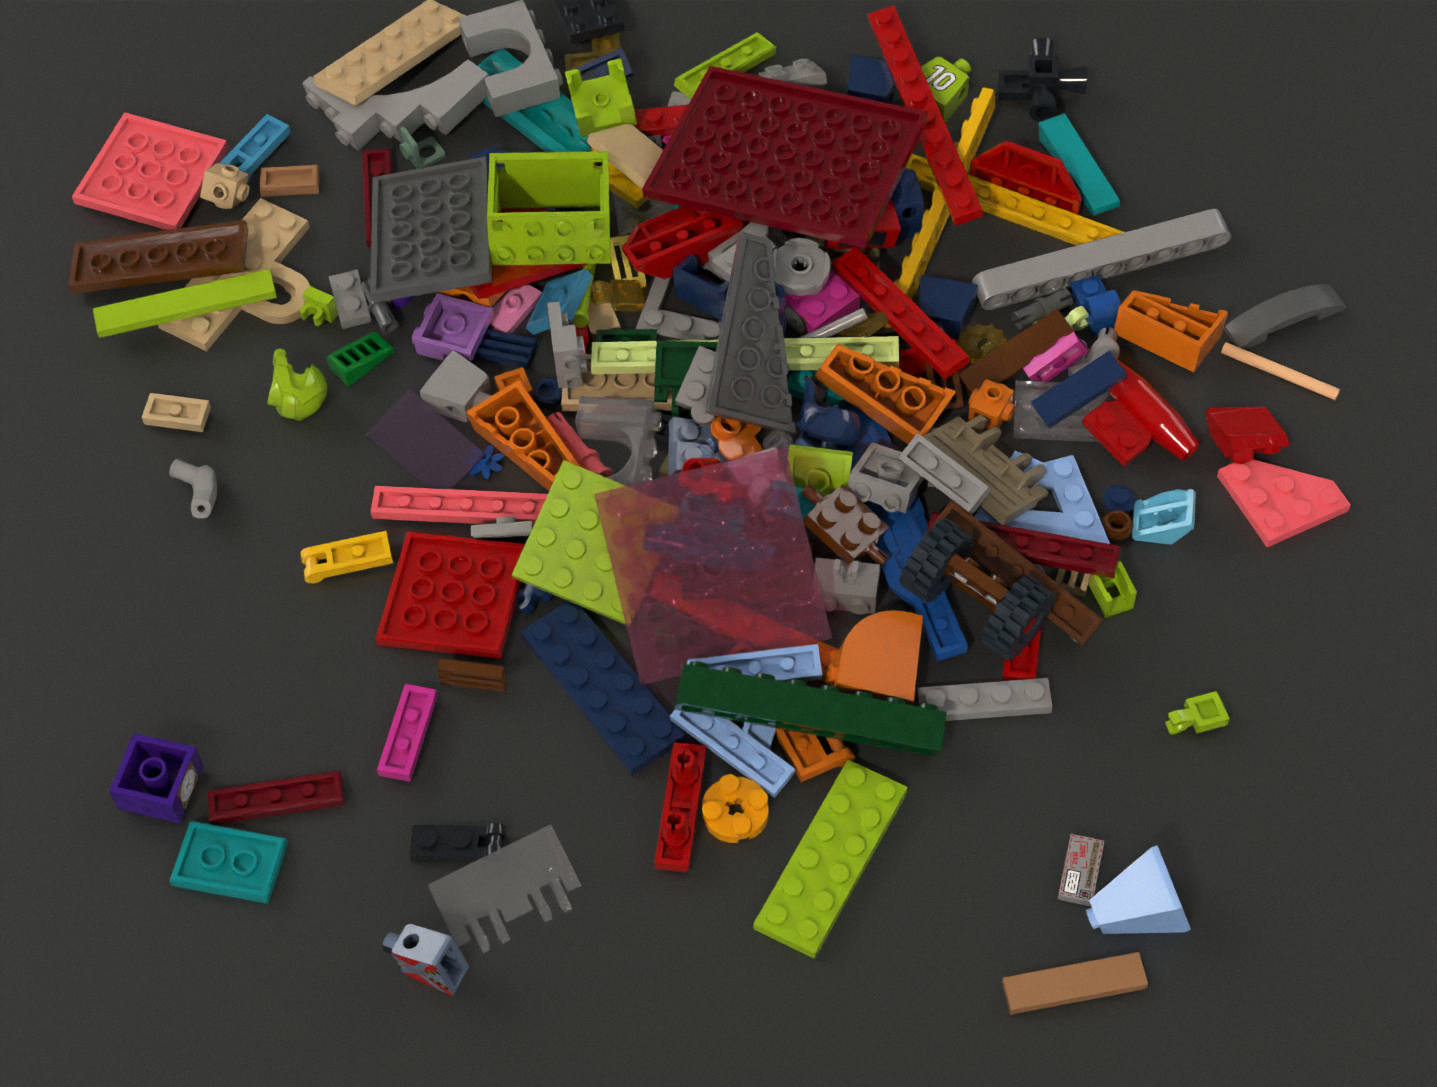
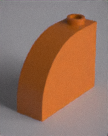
[825,610,923,705]

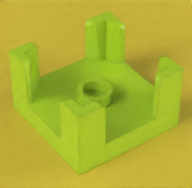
[565,58,637,138]

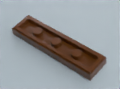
[959,309,1075,396]

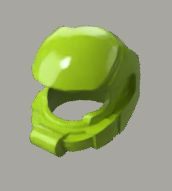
[267,349,328,421]

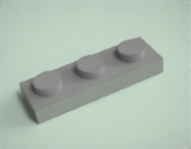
[898,433,992,515]

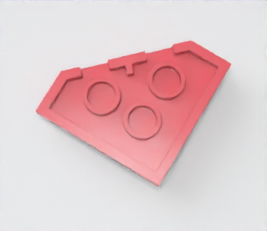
[1217,460,1351,547]

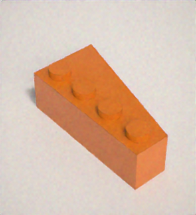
[813,344,956,444]
[466,380,580,491]

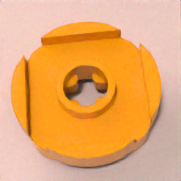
[702,774,769,843]

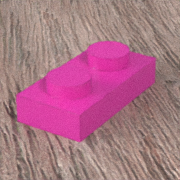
[1023,332,1090,387]

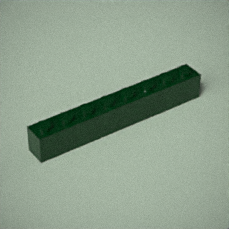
[674,661,947,758]

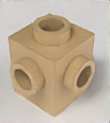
[200,163,250,209]

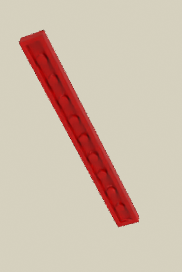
[867,5,983,226]

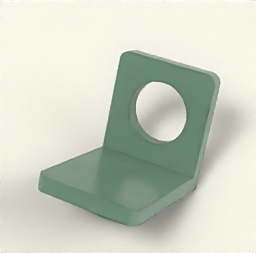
[400,126,446,169]

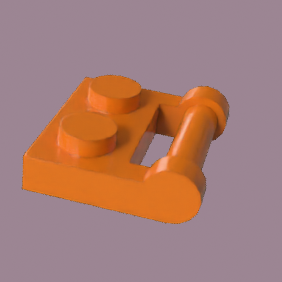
[775,728,855,782]

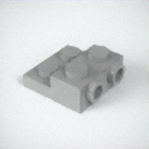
[547,301,587,388]
[848,442,924,513]

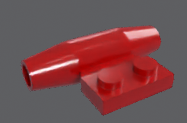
[1081,357,1200,467]

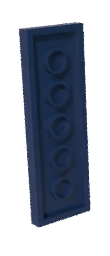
[520,601,686,776]

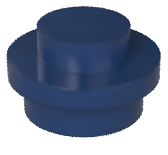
[1103,485,1135,513]

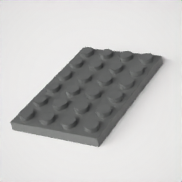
[370,156,492,303]

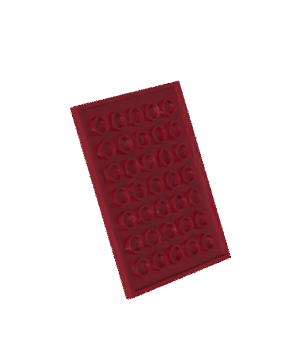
[642,66,928,249]

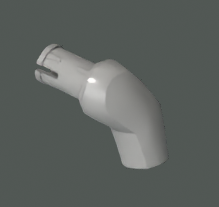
[1067,327,1120,376]
[169,458,217,518]

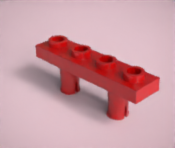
[654,742,707,873]

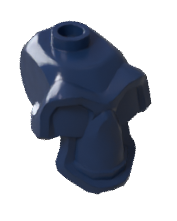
[795,374,861,450]

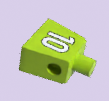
[921,57,971,123]

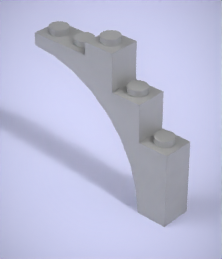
[302,59,489,151]

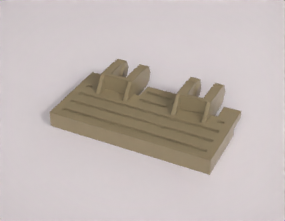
[923,415,1048,526]

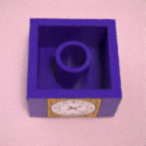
[109,733,204,823]

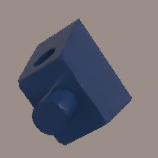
[848,55,899,104]
[891,169,924,241]
[919,275,978,339]

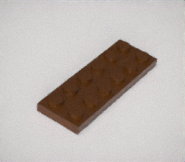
[68,220,249,294]

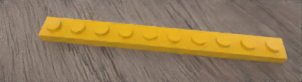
[881,87,995,328]

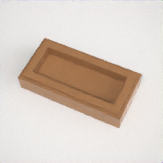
[260,165,320,197]

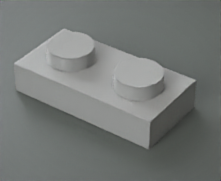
[328,270,371,329]

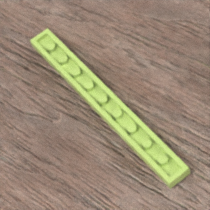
[591,336,899,374]

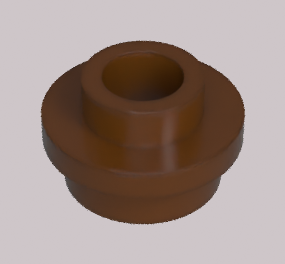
[1101,510,1133,541]

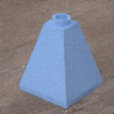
[1086,846,1191,934]

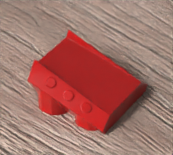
[1205,407,1290,464]

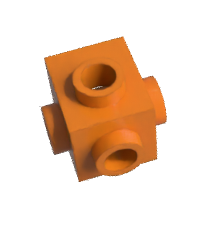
[968,379,1016,431]

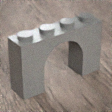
[458,0,563,117]

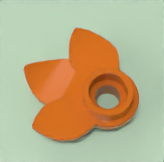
[710,416,763,462]

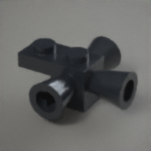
[998,38,1087,122]

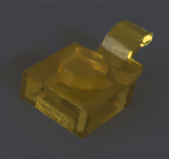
[590,279,645,311]

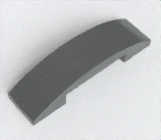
[1224,284,1346,350]

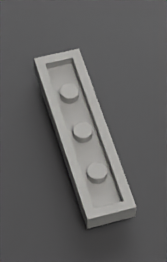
[917,678,1053,721]

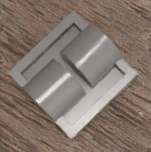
[758,59,827,90]

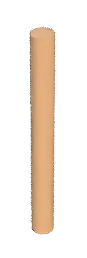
[1221,342,1340,400]

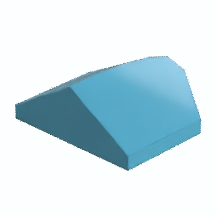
[1132,489,1196,545]

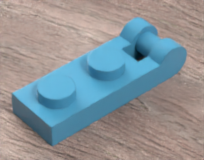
[220,114,291,183]

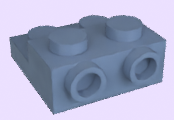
[668,417,729,480]

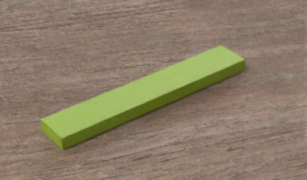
[93,269,277,338]

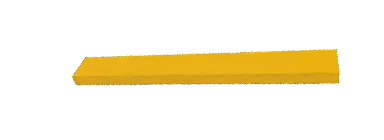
[905,154,1125,246]

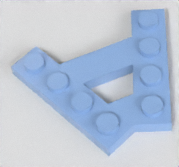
[969,451,1110,556]
[670,644,822,798]

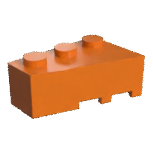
[1114,290,1228,373]

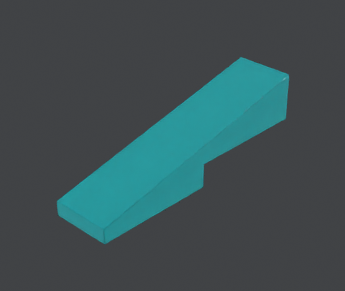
[1039,113,1120,216]

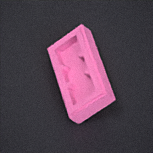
[488,284,542,334]

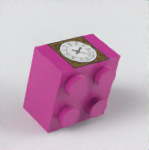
[784,269,860,338]

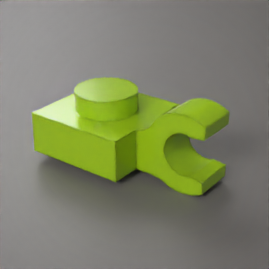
[1165,691,1230,735]

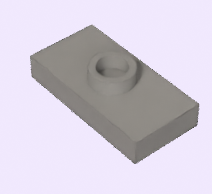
[471,517,536,539]

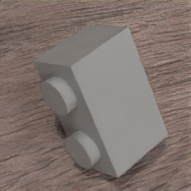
[811,558,880,615]

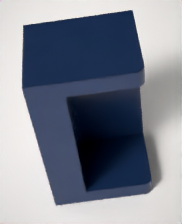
[673,254,729,319]

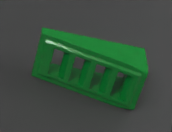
[326,331,395,387]

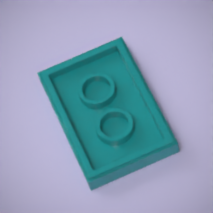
[169,821,288,904]

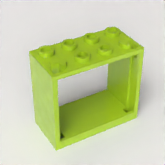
[487,151,610,265]

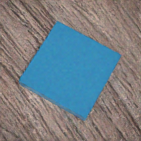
[526,269,593,335]

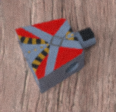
[382,924,469,996]

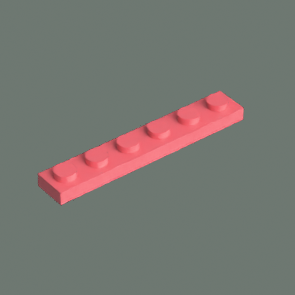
[371,486,548,524]

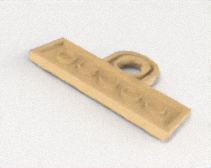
[158,198,310,352]

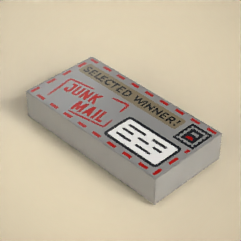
[1058,834,1104,907]

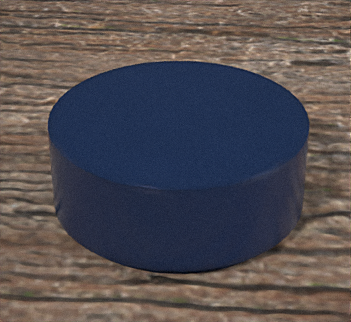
[533,378,562,409]

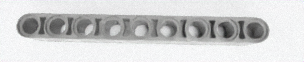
[972,209,1231,310]

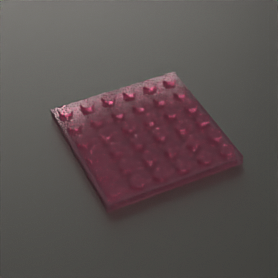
[594,447,832,685]

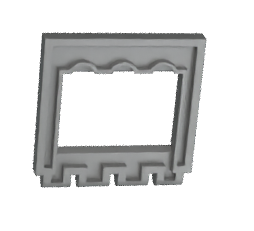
[636,261,720,341]

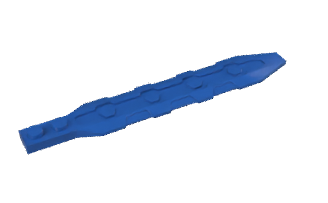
[839,402,968,661]

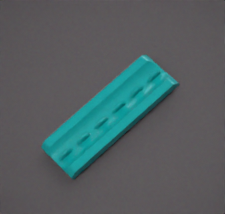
[478,48,592,152]

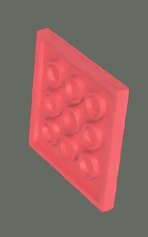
[72,112,229,230]

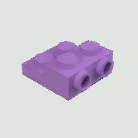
[412,293,494,362]

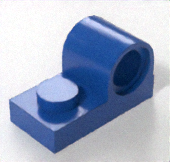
[1070,275,1121,336]

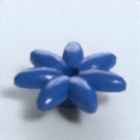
[464,445,504,480]

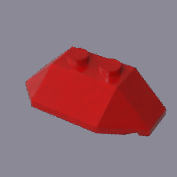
[970,140,1082,215]
[622,206,743,280]

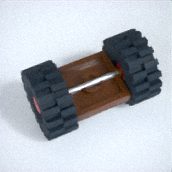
[899,518,1057,661]

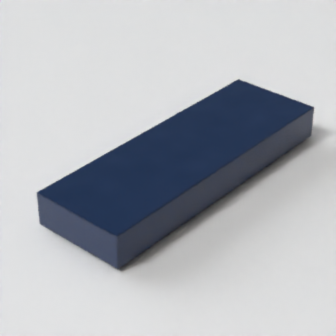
[1031,351,1128,429]

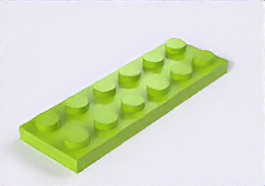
[753,760,908,959]

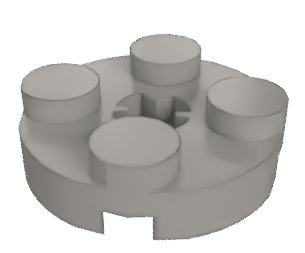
[773,238,830,296]

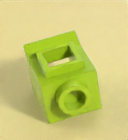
[1089,561,1137,618]

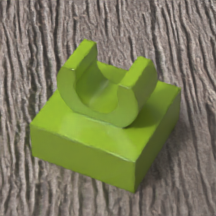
[300,286,338,326]

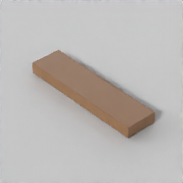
[1002,952,1148,1015]

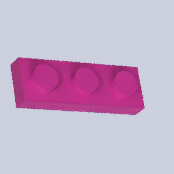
[377,684,438,782]

